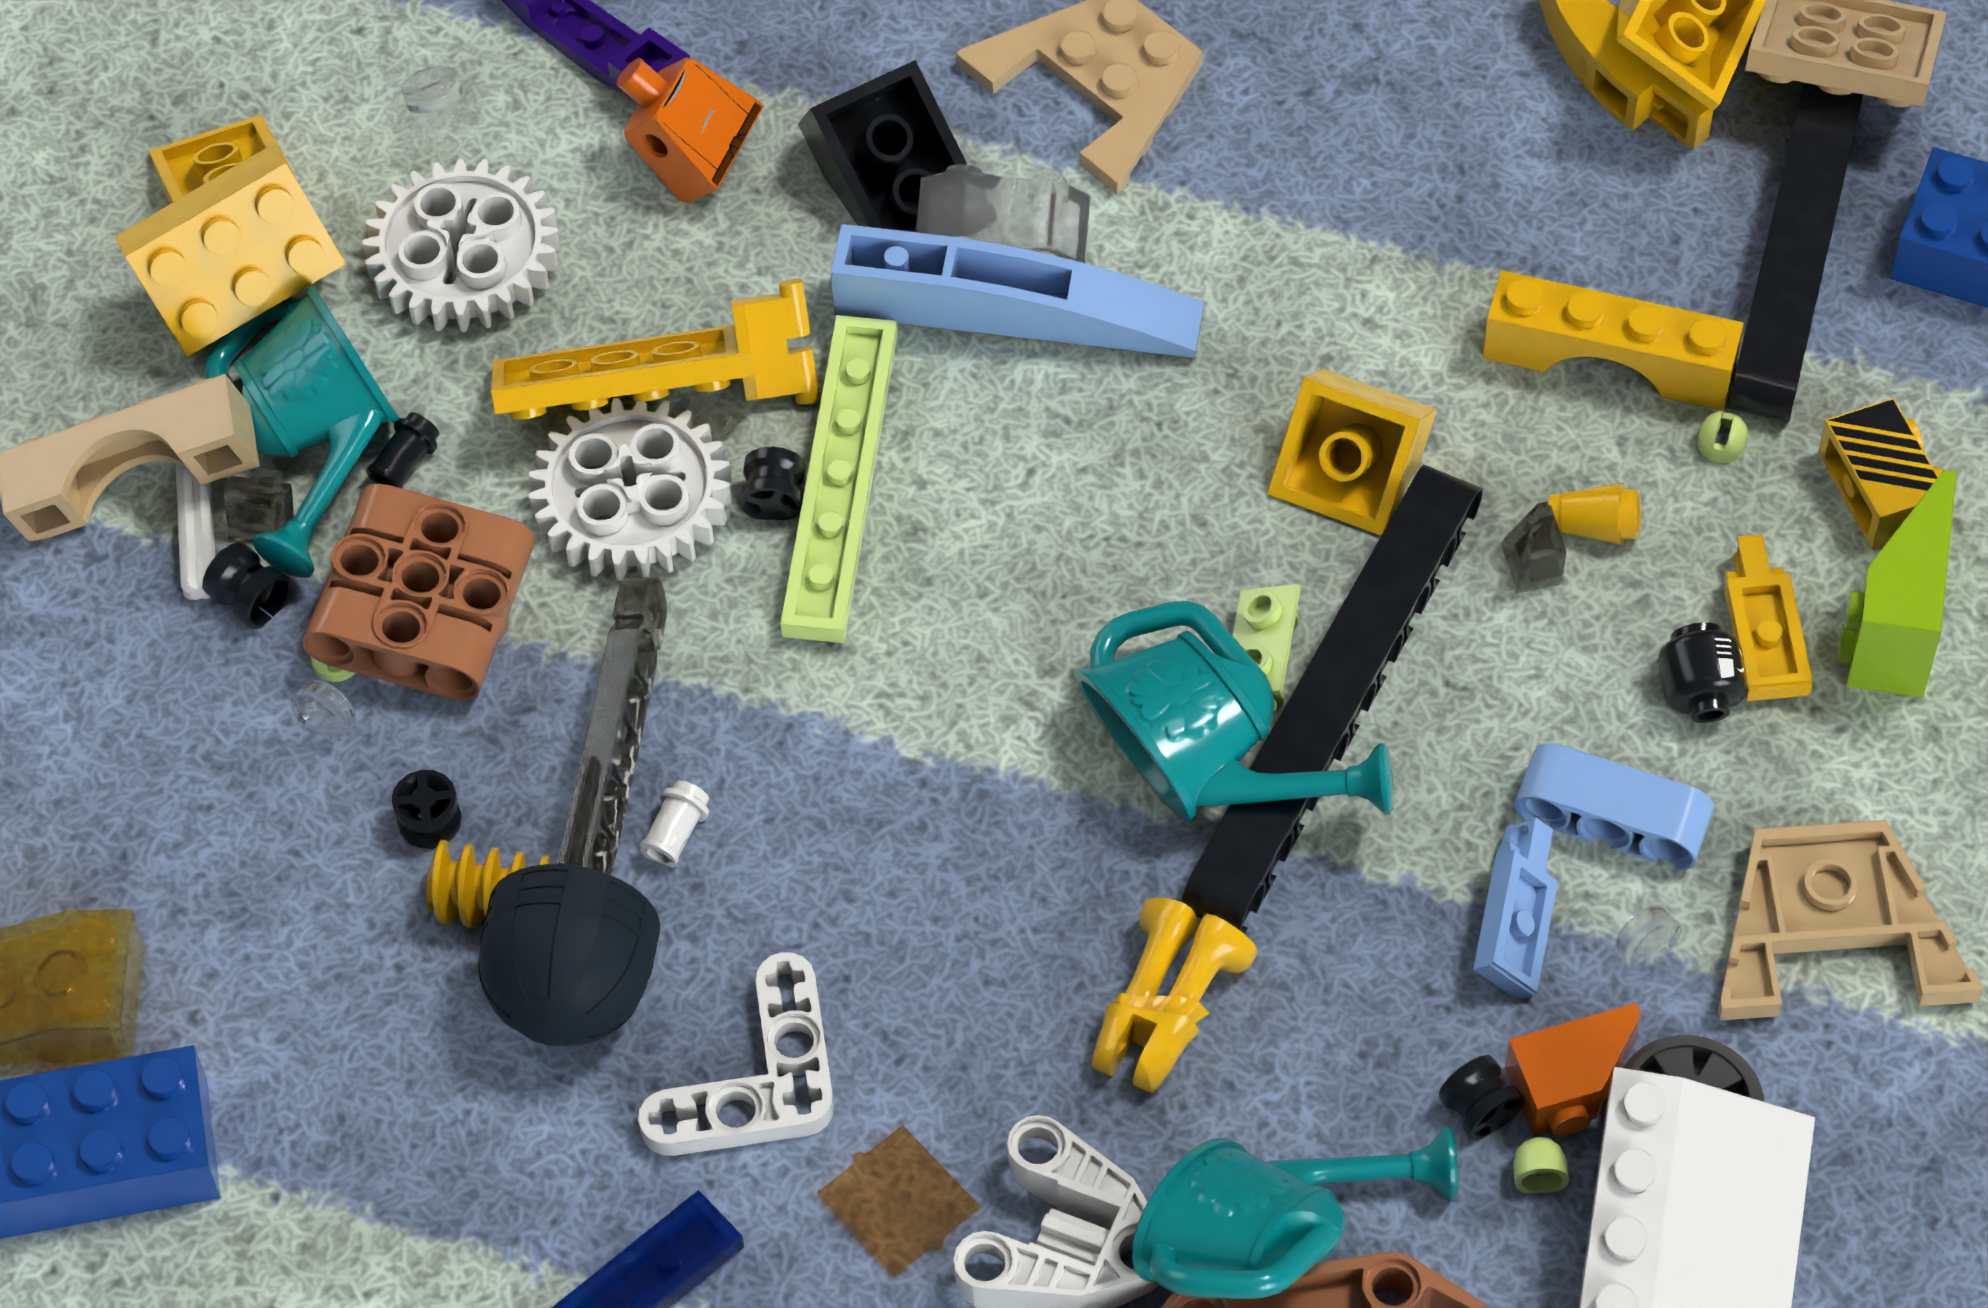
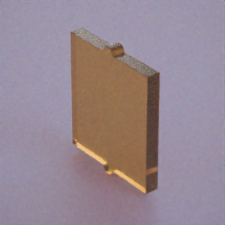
[817,1125,980,1277]

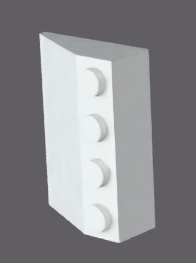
[1578,1067,1815,1308]

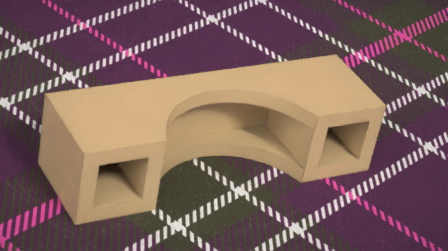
[0,374,260,542]

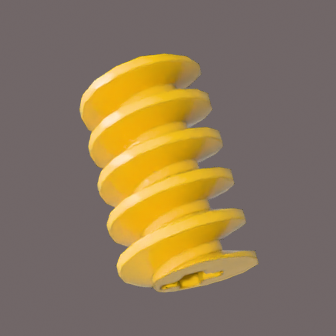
[426,840,552,929]

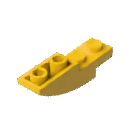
[1540,0,1713,150]

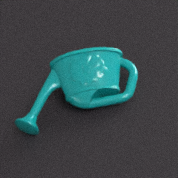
[204,284,400,578]
[1074,601,1394,822]
[1132,1126,1458,1299]

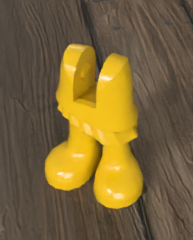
[1092,897,1258,1093]

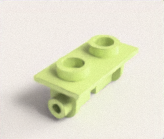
[1233,584,1301,716]

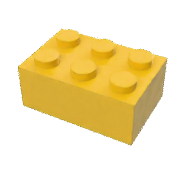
[115,144,346,357]

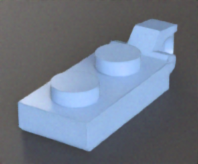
[1473,817,1558,999]

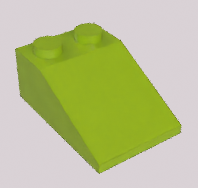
[1837,469,1957,698]

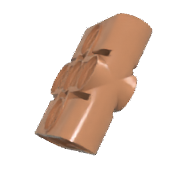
[302,483,536,701]

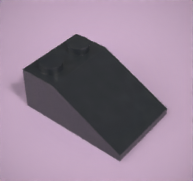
[798,60,996,238]

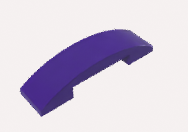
[502,0,690,92]

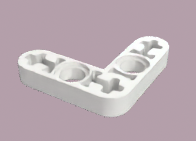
[638,952,834,1156]

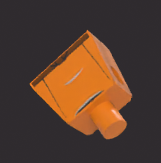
[616,58,764,203]

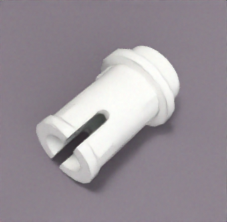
[639,780,709,868]

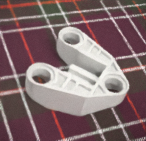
[953,1115,1160,1308]

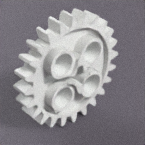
[362,158,561,332]
[529,398,732,581]

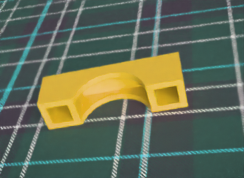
[1483,270,1744,411]

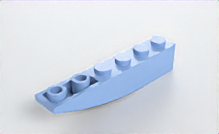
[830,224,1204,358]

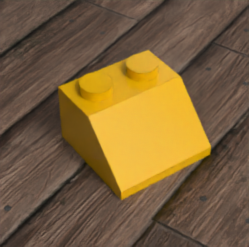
[1267,368,1437,535]

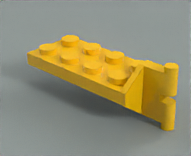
[491,279,820,420]

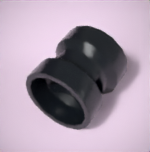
[202,542,292,629]

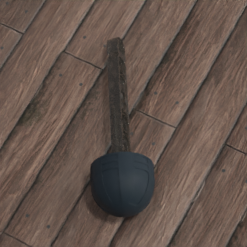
[478,576,667,1046]

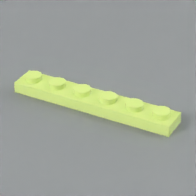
[780,315,898,643]

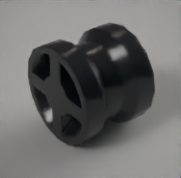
[740,447,806,520]
[391,770,462,849]
[1439,1055,1525,1140]

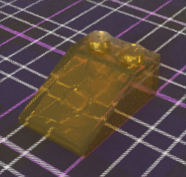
[0,909,145,1064]

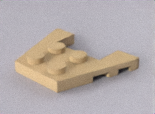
[956,0,1203,194]
[1718,820,1983,1021]

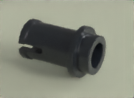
[366,412,439,489]

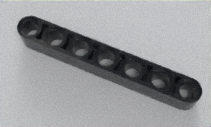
[1728,83,1863,421]

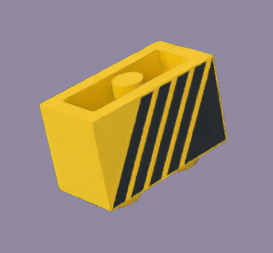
[1818,398,1943,549]

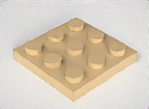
[1745,0,1947,107]

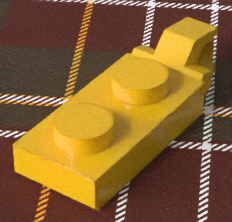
[1724,534,1813,702]

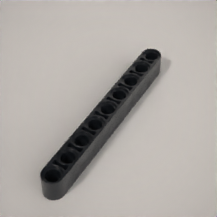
[1181,464,1483,934]

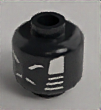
[1658,622,1748,723]

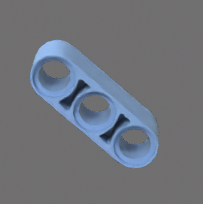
[1513,743,1715,870]

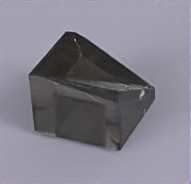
[1501,502,1566,594]

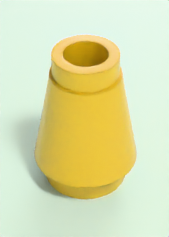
[1548,483,1641,545]

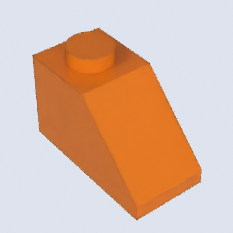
[1505,1003,1641,1137]

